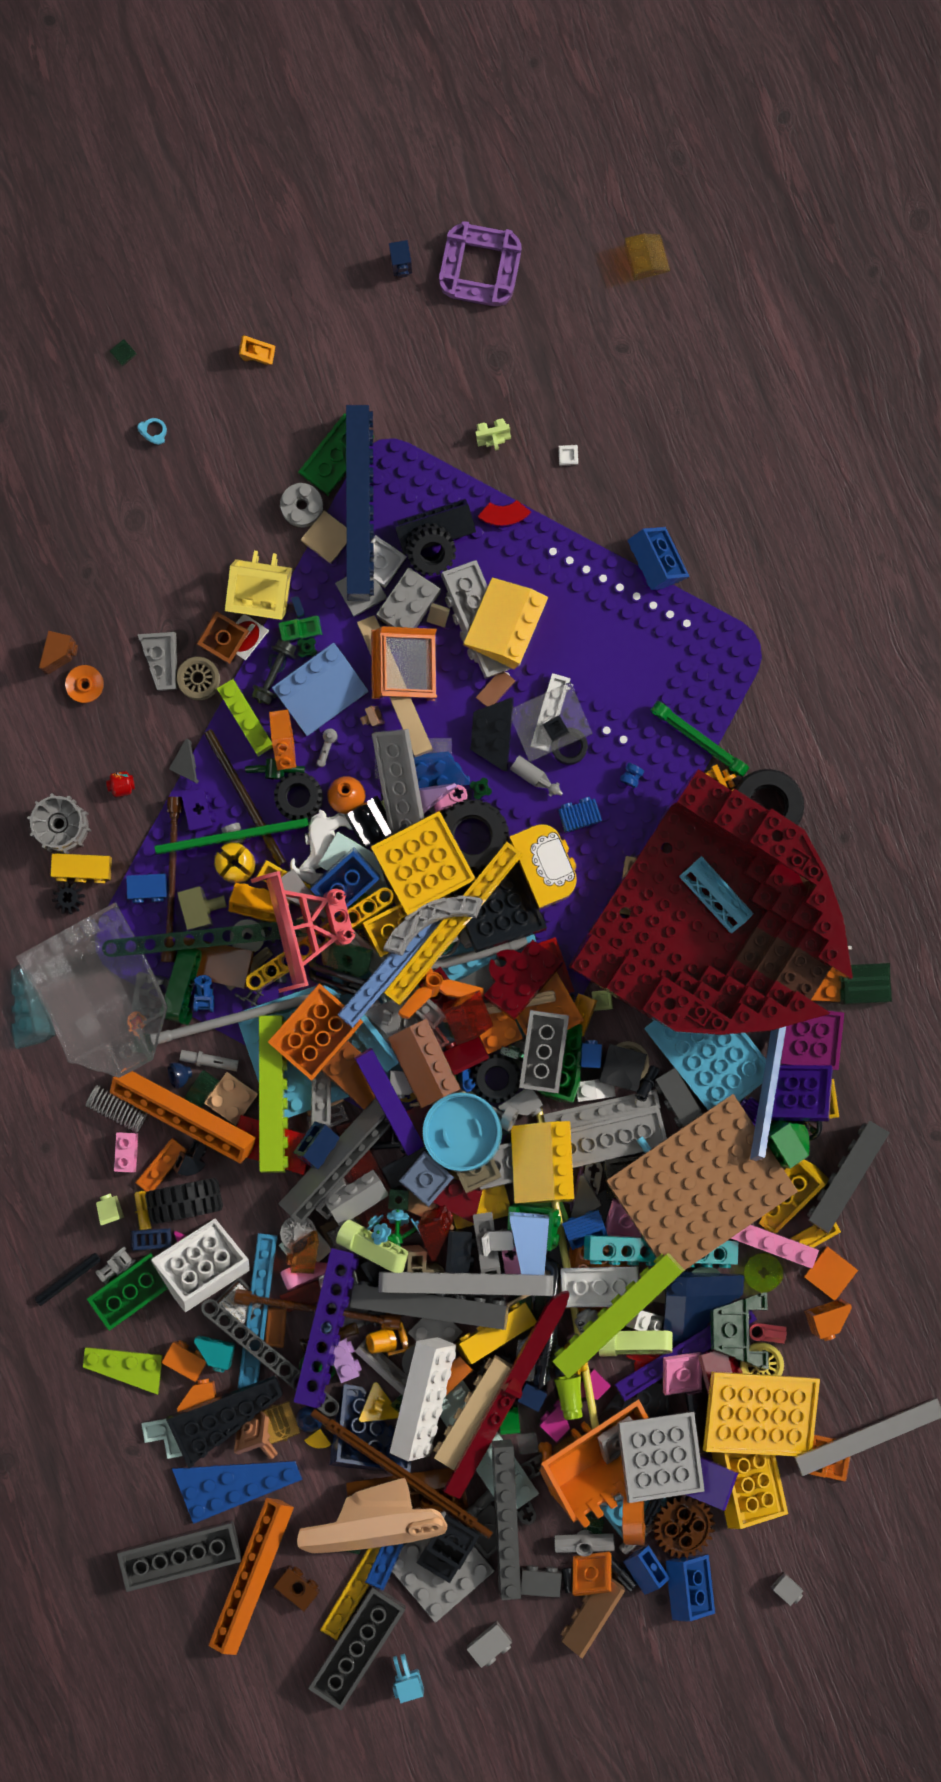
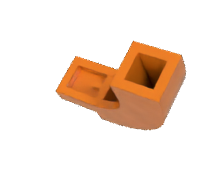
[622,1498,646,1546]

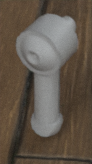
[316,729,338,768]

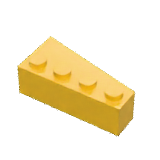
[455,1302,537,1364]

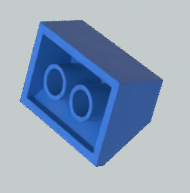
[627,527,690,590]
[666,1554,715,1621]

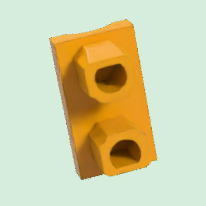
[706,765,737,788]

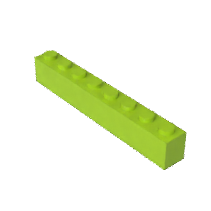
[259,1015,288,1173]
[552,1253,685,1379]

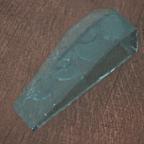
[11,963,56,1049]

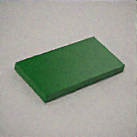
[298,413,374,496]

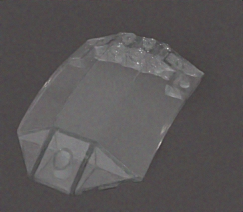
[16,902,168,1078]

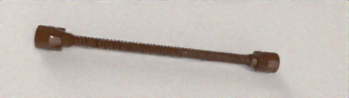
[161,797,183,963]
[234,1289,401,1330]

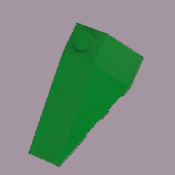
[538,1024,583,1103]

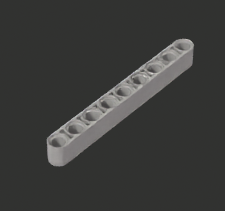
[378,1272,554,1296]

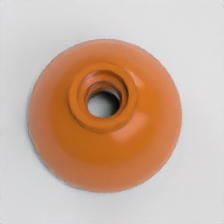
[327,776,366,814]

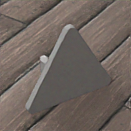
[365,1000,404,1037]

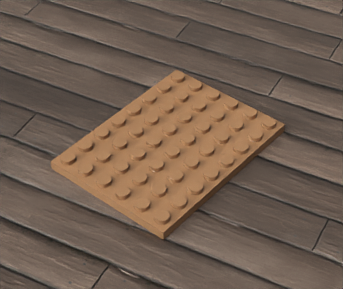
[605,1094,798,1270]

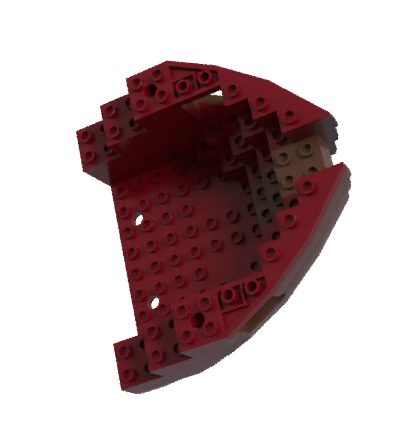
[569,769,853,1035]

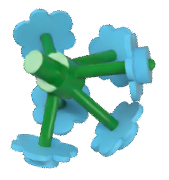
[367,1209,424,1247]

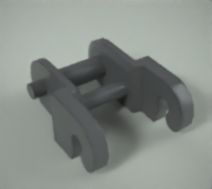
[235,984,264,1006]

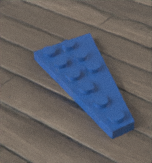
[172,1461,302,1524]

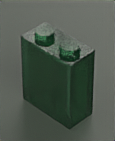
[839,963,892,1004]

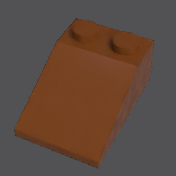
[321,1041,390,1110]

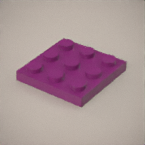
[780,1011,844,1070]

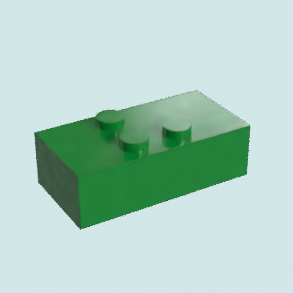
[87,1253,168,1331]

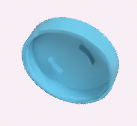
[423,1093,502,1172]

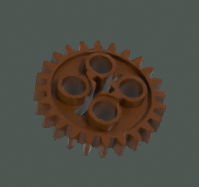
[652,1495,715,1558]

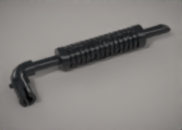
[536,1255,561,1390]

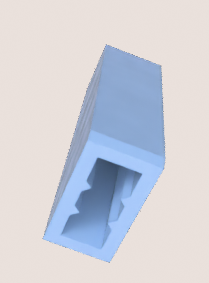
[509,1212,549,1275]

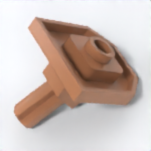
[234,1411,278,1459]

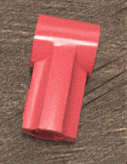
[749,1322,787,1344]

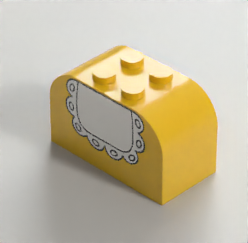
[509,825,577,910]

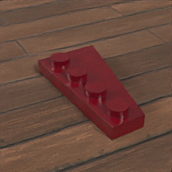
[403,1168,483,1224]

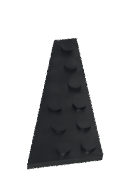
[166,1375,283,1469]

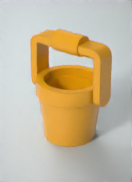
[366,1322,409,1356]

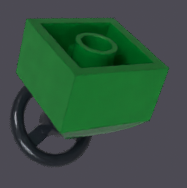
[767,1121,823,1169]

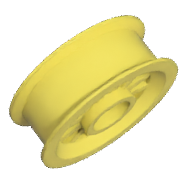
[740,1342,784,1376]

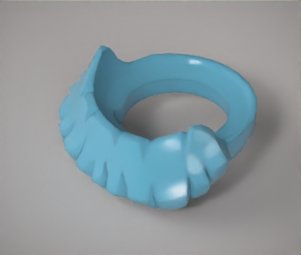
[137,418,167,445]

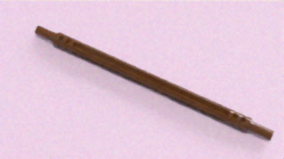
[310,1409,493,1539]

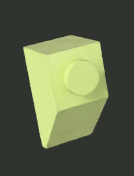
[96,1194,124,1225]

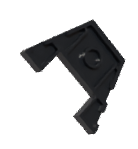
[598,1373,669,1425]

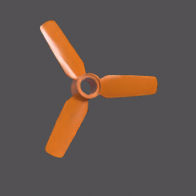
[398,968,484,1019]

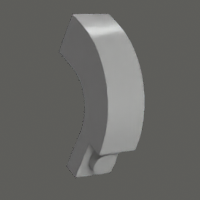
[473,1212,501,1274]

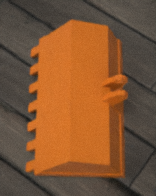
[540,1399,649,1528]

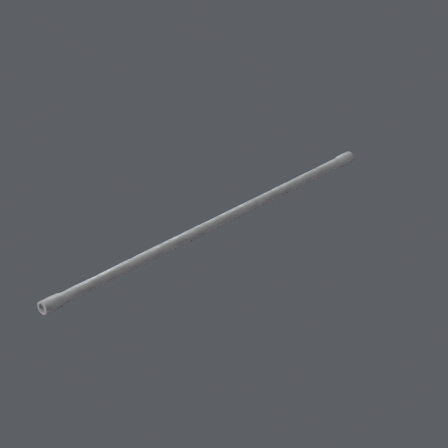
[151,937,528,1045]

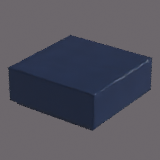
[291,596,305,619]

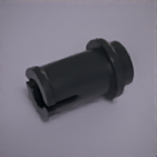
[561,1567,573,1593]

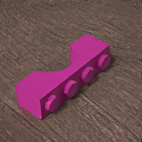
[539,1368,611,1442]

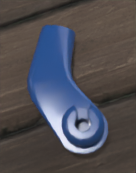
[457,1066,475,1092]

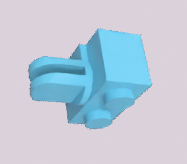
[393,1654,424,1703]

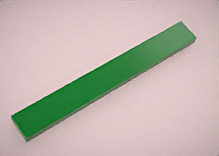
[154,818,309,855]

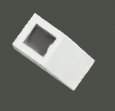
[626,1310,664,1331]

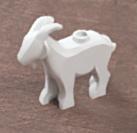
[290,810,353,885]

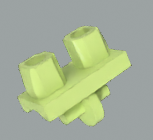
[476,418,511,451]

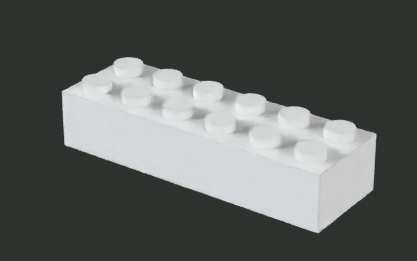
[390,1337,457,1461]

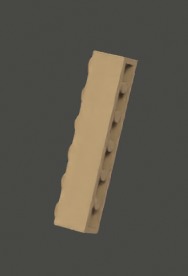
[433,1355,512,1470]

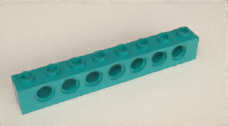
[584,1235,739,1268]

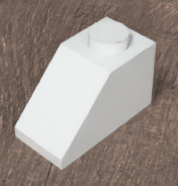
[576,1079,616,1102]

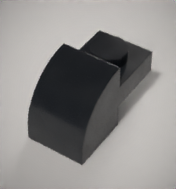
[173,1139,207,1176]

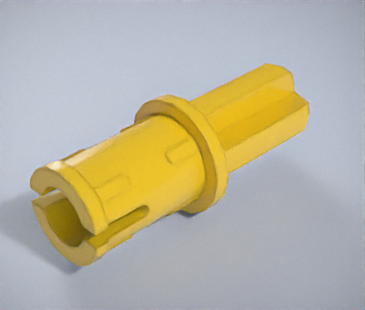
[134,1191,152,1230]

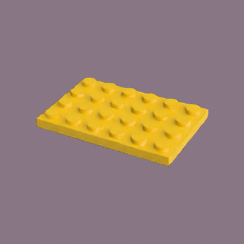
[703,1372,820,1456]

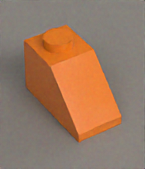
[177,1378,217,1412]

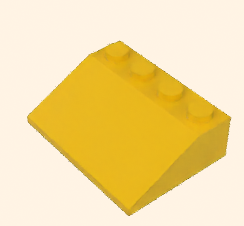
[463,577,548,669]
[511,1121,574,1204]
[711,1452,788,1529]

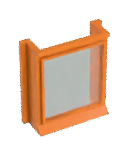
[371,626,437,701]

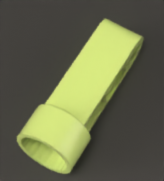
[336,1220,408,1273]
[599,1331,673,1357]

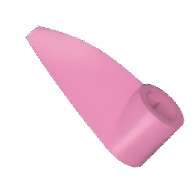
[280,1262,327,1291]

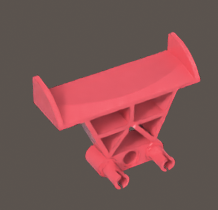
[251,871,355,993]

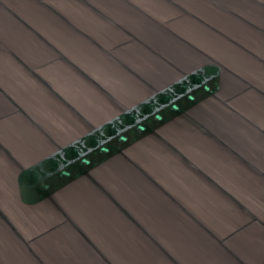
[102,919,313,958]

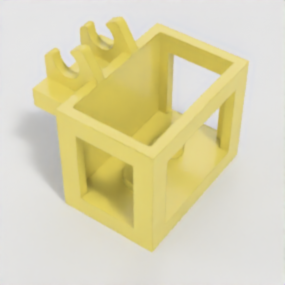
[225,550,292,620]

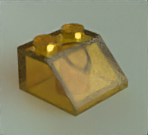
[624,233,670,281]

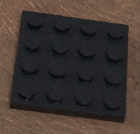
[450,862,547,953]

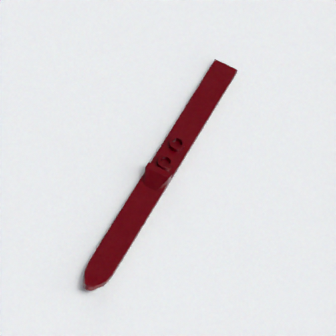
[443,1291,570,1499]

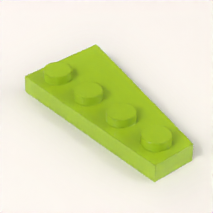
[83,1347,163,1395]

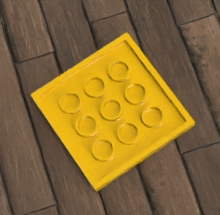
[371,811,476,915]

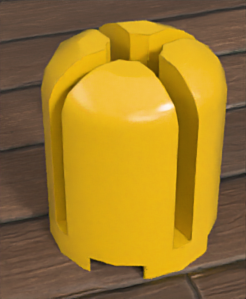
[214,842,255,883]

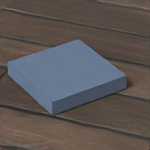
[399,1151,454,1207]

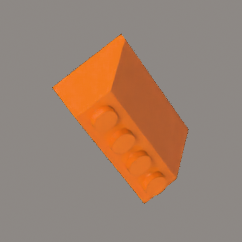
[804,1299,852,1341]

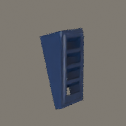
[130,1228,171,1250]

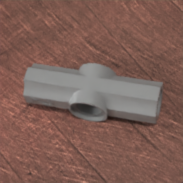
[555,1530,615,1557]

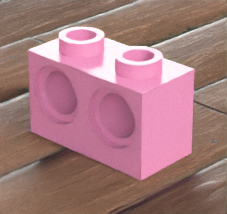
[114,1132,138,1172]

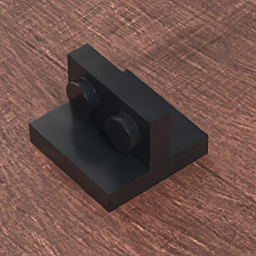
[345,796,392,848]

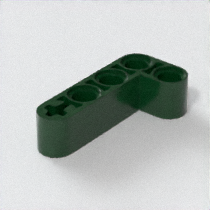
[161,946,202,1025]

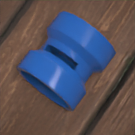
[619,763,645,788]

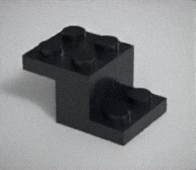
[416,1514,480,1583]

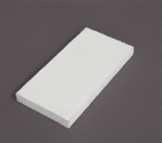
[561,1267,639,1307]

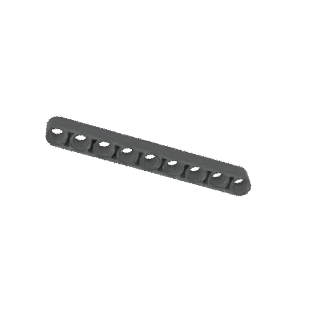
[201,1299,339,1416]

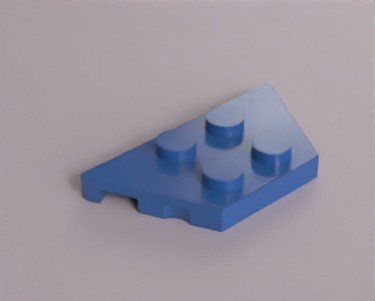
[413,752,470,788]

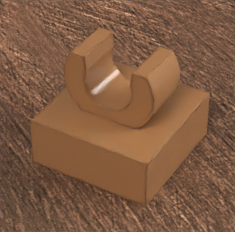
[360,706,385,727]

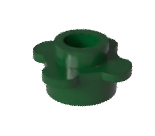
[297,638,317,658]
[470,777,492,799]

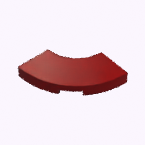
[478,500,531,526]

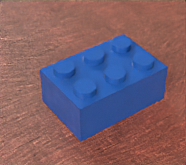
[310,847,380,917]

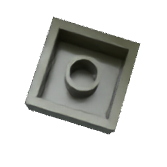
[177,886,227,932]

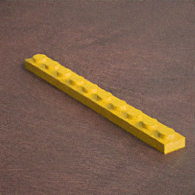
[384,842,523,1005]

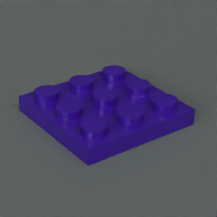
[771,1065,833,1121]

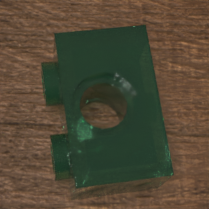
[326,942,373,977]

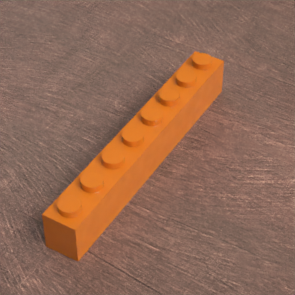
[109,1067,256,1163]
[208,1498,294,1655]

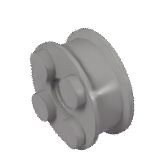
[280,483,323,528]

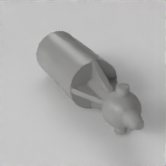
[510,755,563,797]

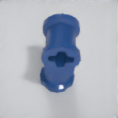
[193,975,214,1012]

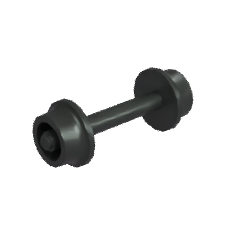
[252,639,296,705]

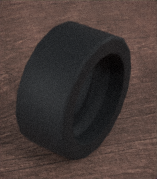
[551,728,588,765]

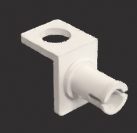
[482,1229,514,1256]

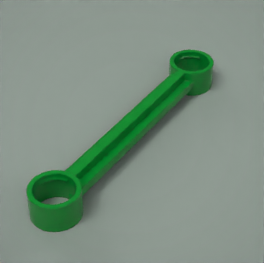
[650,701,749,778]

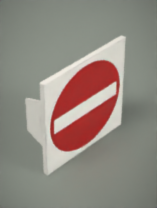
[236,614,269,661]

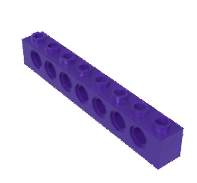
[294,1248,359,1408]

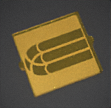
[262,1401,300,1444]

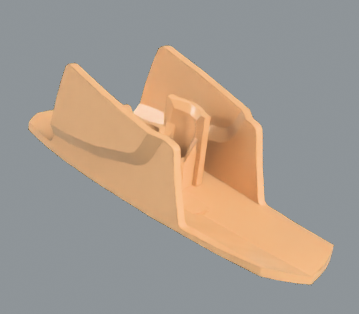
[297,1478,447,1553]

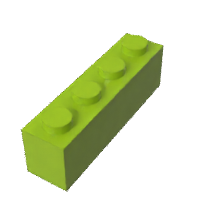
[217,679,273,756]

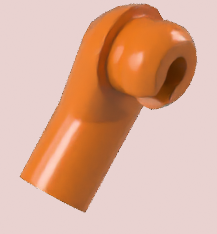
[538,1442,552,1462]

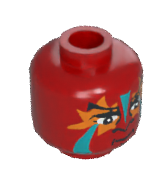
[106,771,135,797]

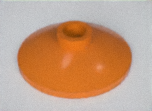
[65,665,104,703]

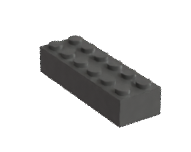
[807,1121,890,1234]
[117,1520,243,1592]
[308,1586,406,1710]

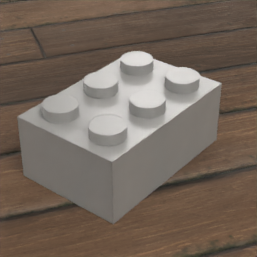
[376,568,441,639]

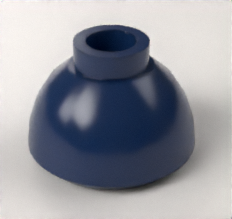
[168,1062,192,1089]
[296,1406,322,1433]

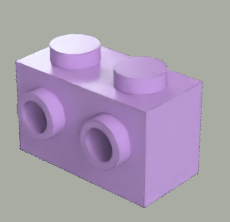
[333,1338,362,1383]

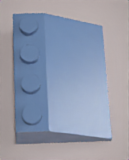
[272,643,369,736]

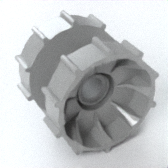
[27,793,91,854]

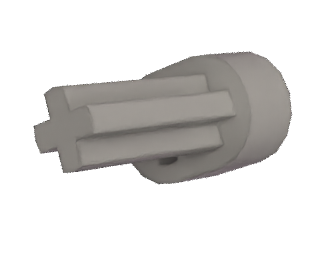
[492,1106,519,1132]

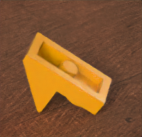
[239,335,275,365]

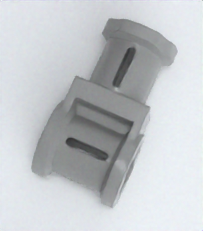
[95,1247,136,1285]

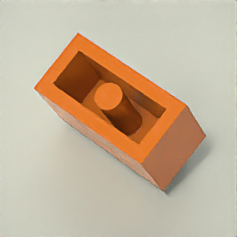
[162,1340,207,1382]

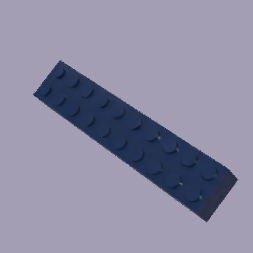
[346,405,374,601]

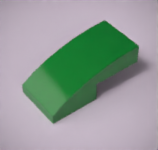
[279,616,322,641]

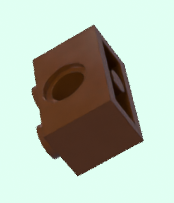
[274,1566,320,1611]

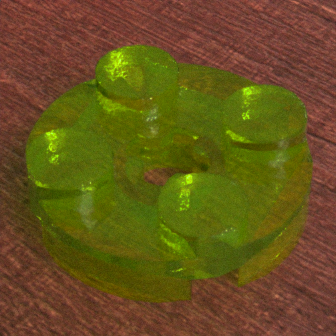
[744,1253,783,1292]

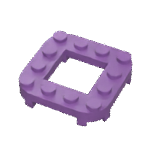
[439,222,521,306]

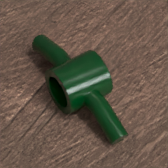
[245,758,305,780]

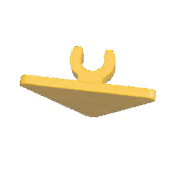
[359,1382,399,1422]

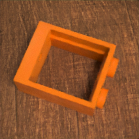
[269,709,296,770]

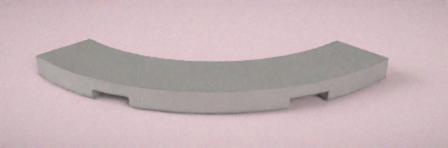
[383,896,483,956]

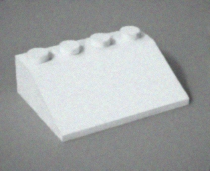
[151,1218,249,1312]

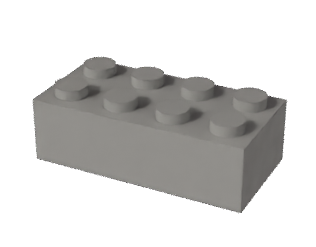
[519,1010,569,1093]

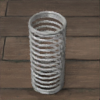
[86,1085,148,1133]

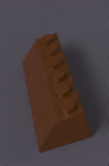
[346,1468,468,1513]

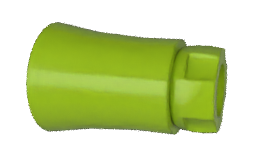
[554,1375,583,1420]

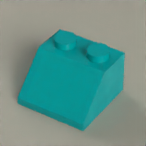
[194,1335,236,1372]

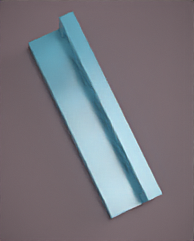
[679,856,754,934]
[354,1015,399,1073]

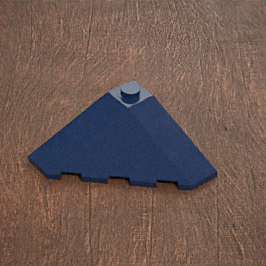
[663,1272,744,1348]
[329,1384,411,1472]

